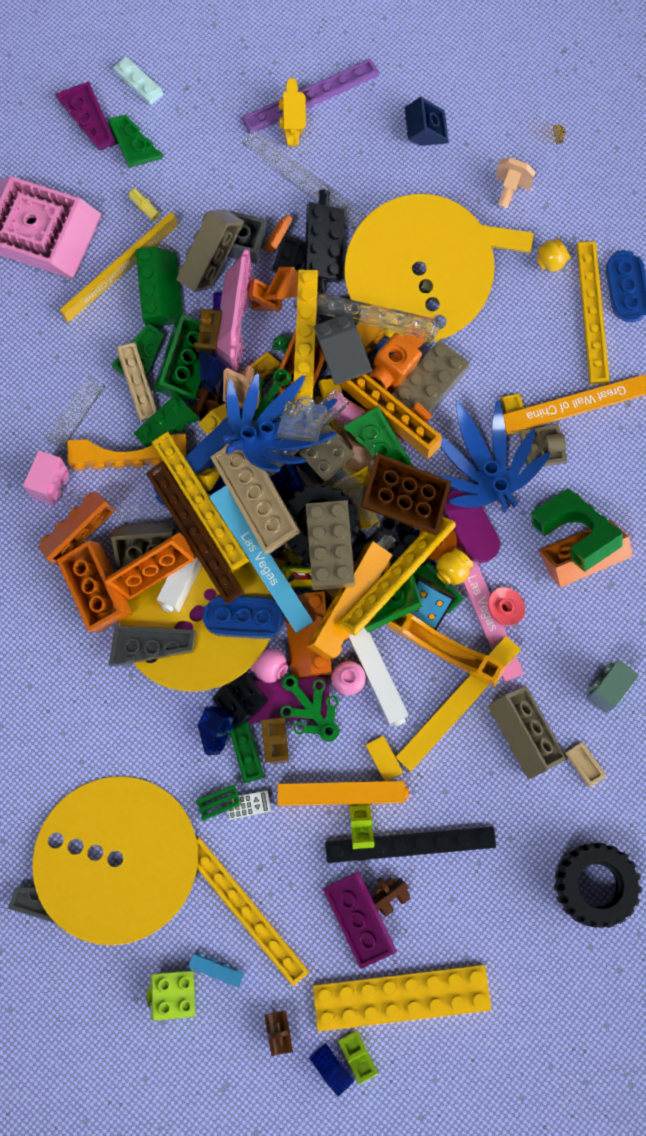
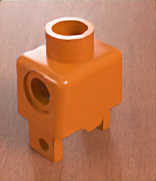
[368,324,429,392]

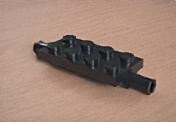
[304,189,345,300]

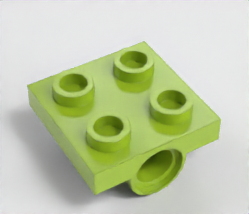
[146,971,195,1021]

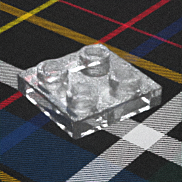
[277,396,327,442]

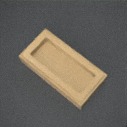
[564,741,607,788]

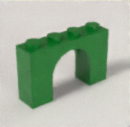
[531,488,623,572]

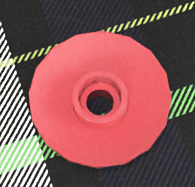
[488,587,525,626]

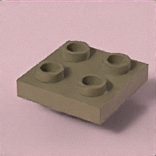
[299,424,354,482]
[519,424,567,467]

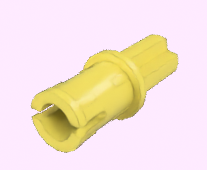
[129,188,160,222]

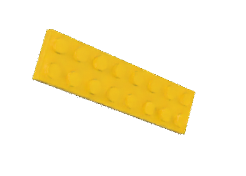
[313,965,492,1032]

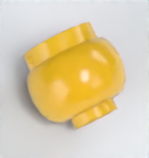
[536,238,571,273]
[436,548,473,585]

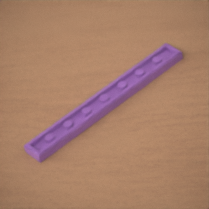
[242,58,379,135]

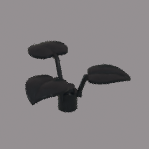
[352,517,428,567]

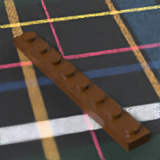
[146,462,245,605]

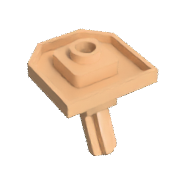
[495,158,535,208]
[223,365,260,410]

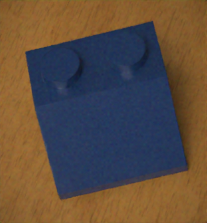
[404,97,449,146]

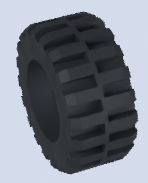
[286,483,359,562]
[554,843,642,928]

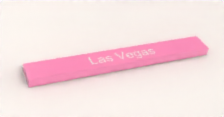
[456,542,524,683]

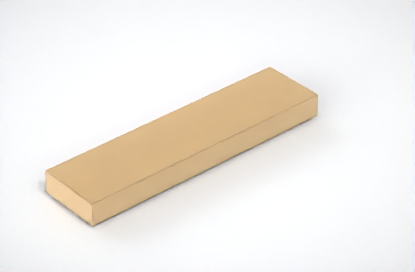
[116,342,157,422]

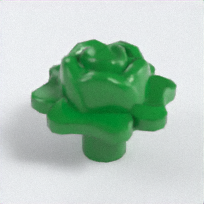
[271,334,292,354]

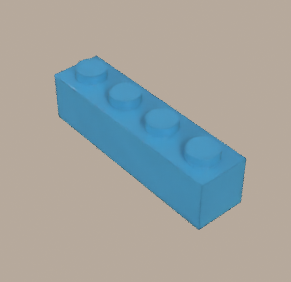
[188,952,244,988]

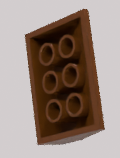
[361,453,451,535]

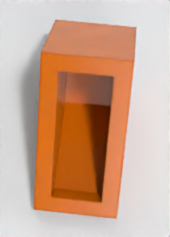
[263,267,299,300]

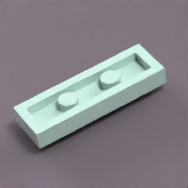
[113,57,164,106]

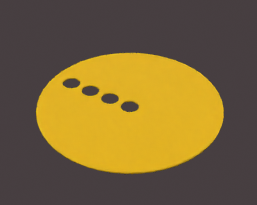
[345,194,494,343]
[119,561,275,692]
[32,776,198,945]

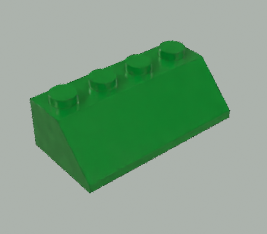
[135,246,183,327]
[153,314,209,400]

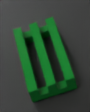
[196,785,241,821]

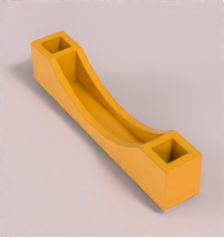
[67,434,188,471]
[386,613,505,688]

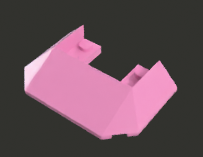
[216,249,253,373]

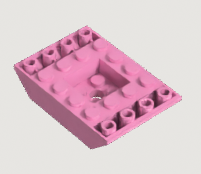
[0,176,102,279]

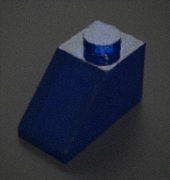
[199,349,227,396]
[309,1042,355,1097]

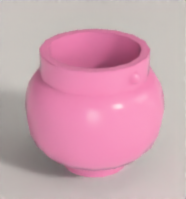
[250,648,288,683]
[331,661,366,696]

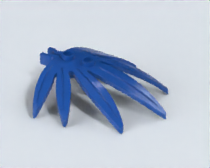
[221,373,337,472]
[438,400,551,513]

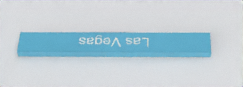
[209,486,314,633]

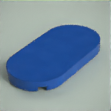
[605,251,646,322]
[202,596,284,639]

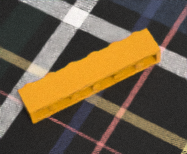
[340,374,442,459]
[306,541,392,660]

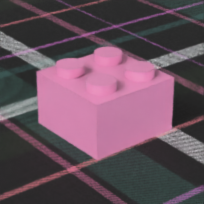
[23,450,69,506]

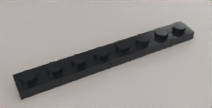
[325,826,496,863]

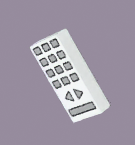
[227,791,271,820]

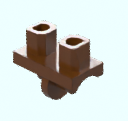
[189,383,221,421]
[372,877,411,916]
[264,1010,293,1056]

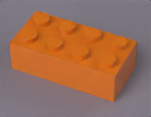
[57,540,133,633]

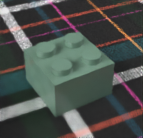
[587,660,639,713]

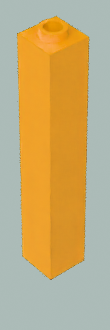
[277,781,409,807]

